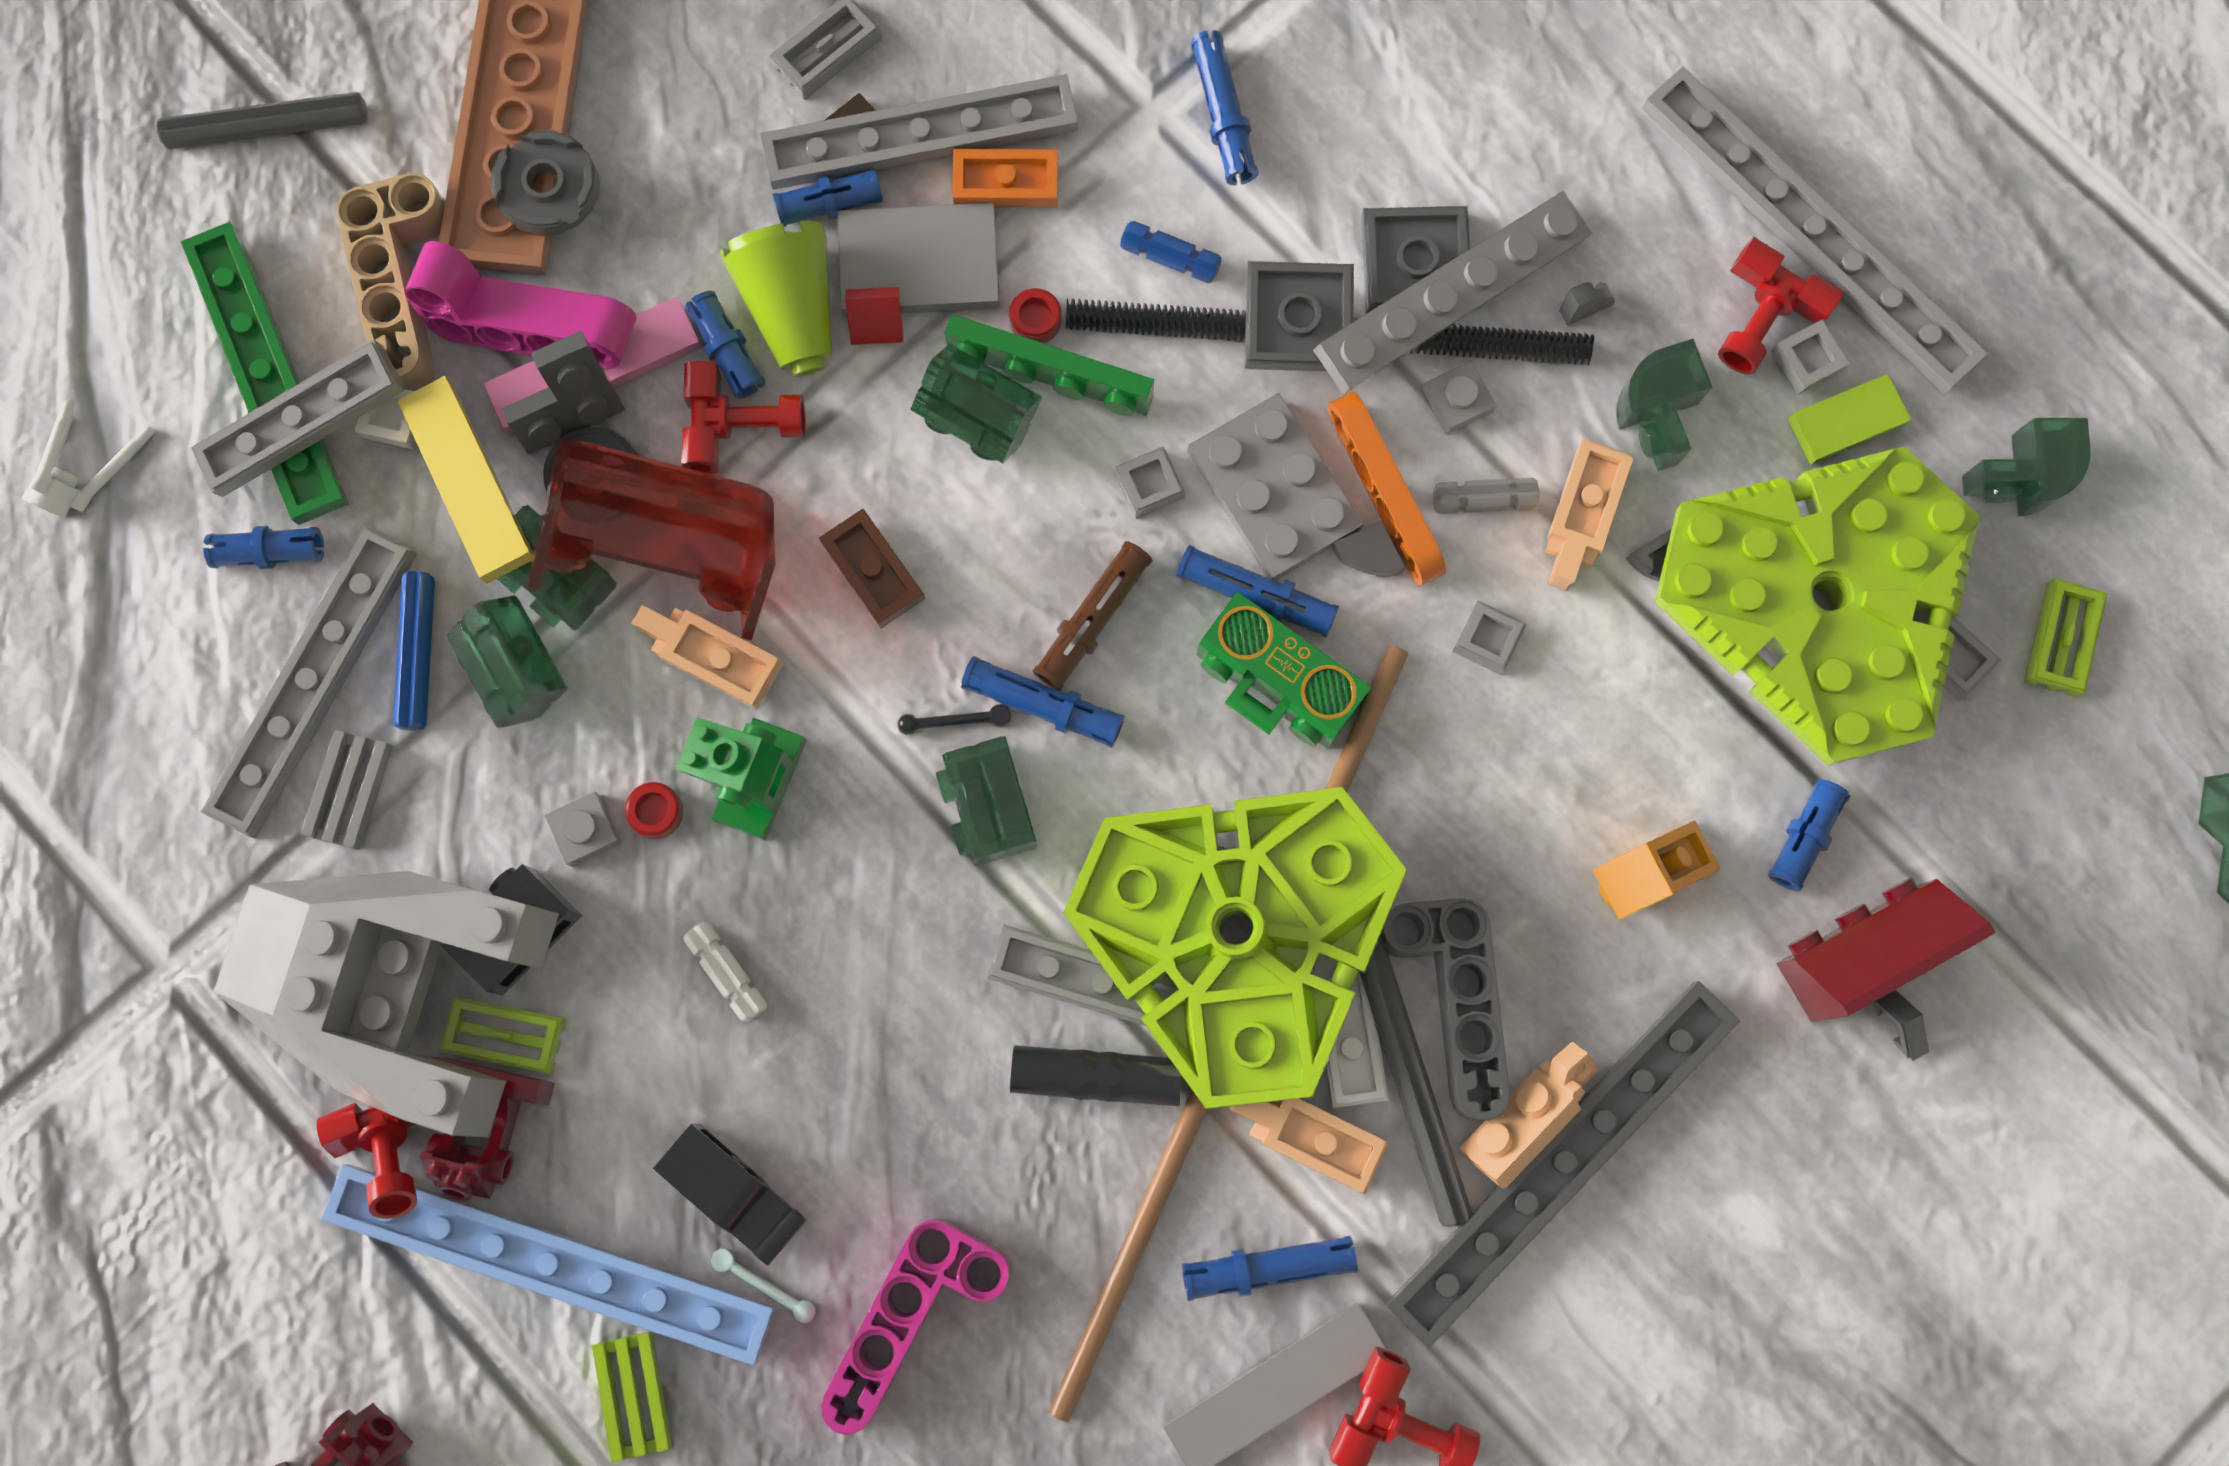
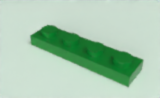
[944,314,1154,416]

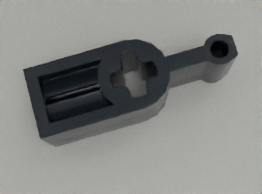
[653,1124,807,1266]

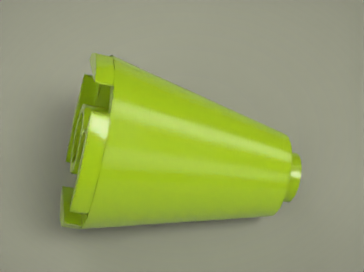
[720,220,832,377]

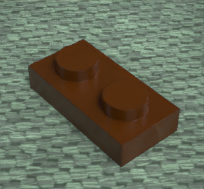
[819,508,926,629]

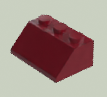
[1776,877,1996,1022]

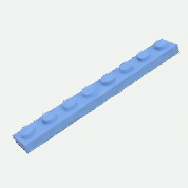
[321,1164,776,1365]

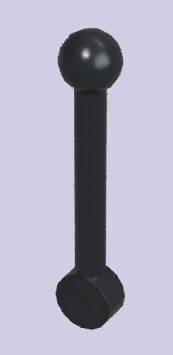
[897,704,1011,735]

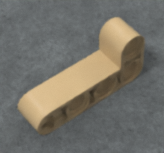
[336,173,445,391]

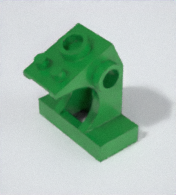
[675,717,807,841]

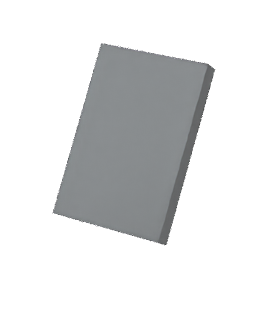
[837,202,1000,316]

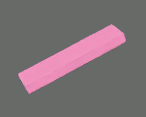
[483,296,702,435]

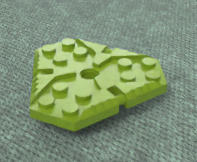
[1655,446,1980,766]
[1063,787,1407,1109]

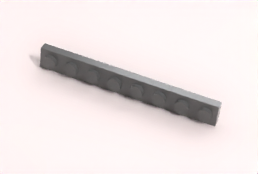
[1385,981,1740,1348]

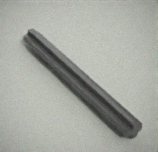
[1359,933,1473,1227]

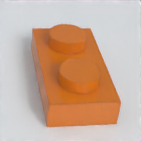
[952,149,1058,207]

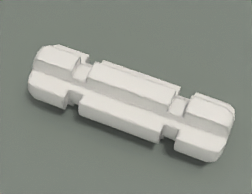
[683,922,767,1022]

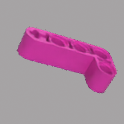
[404,241,637,369]
[821,1218,1012,1435]

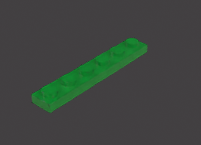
[180,221,349,525]

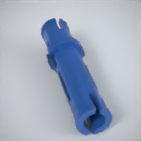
[1190,30,1259,186]
[1176,545,1339,638]
[961,656,1125,748]
[1182,1235,1357,1301]

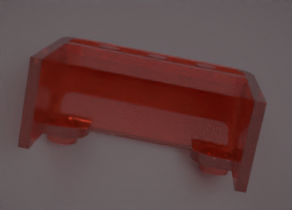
[527,440,776,640]

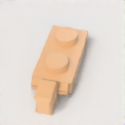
[1545,438,1634,591]
[631,605,784,710]
[1458,1042,1599,1189]
[1228,1099,1389,1195]

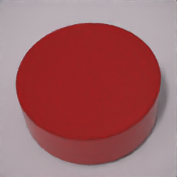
[1009,288,1062,343]
[625,782,684,839]

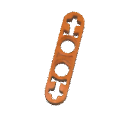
[1328,391,1446,586]

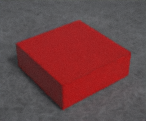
[845,287,904,345]

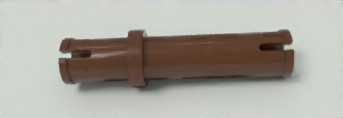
[1032,541,1153,691]

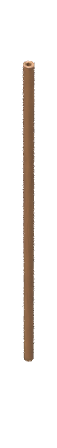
[1048,645,1408,1422]

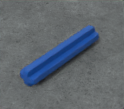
[393,571,435,731]

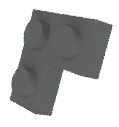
[502,330,625,455]

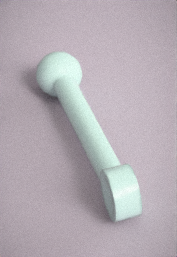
[711,1248,816,1323]

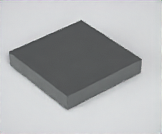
[1361,206,1470,314]
[1245,261,1354,371]

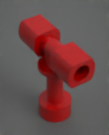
[1718,236,1844,374]
[681,361,806,475]
[316,1103,417,1219]
[1329,1346,1480,1466]

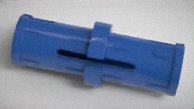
[773,168,883,227]
[685,290,766,399]
[203,526,324,569]
[1768,779,1851,892]

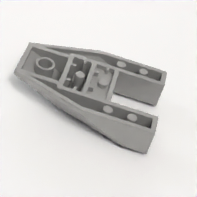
[214,871,559,1137]

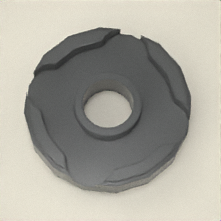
[491,130,599,236]

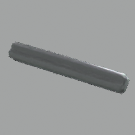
[156,92,368,149]

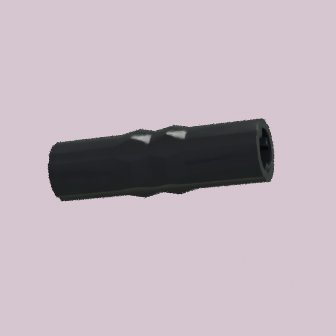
[1010,1045,1182,1106]

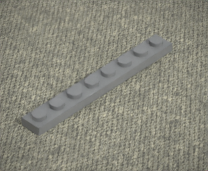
[1642,66,1988,395]

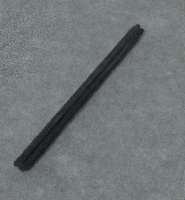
[1066,298,1595,366]

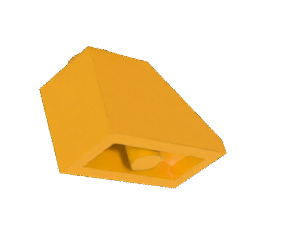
[1593,820,1721,920]

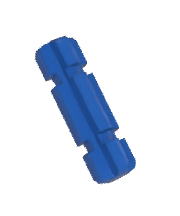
[1120,221,1222,283]

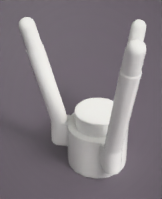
[22,400,154,519]

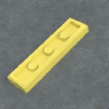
[397,376,535,584]

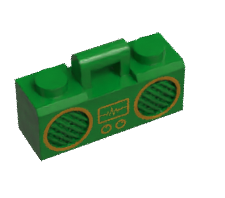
[1196,591,1371,749]

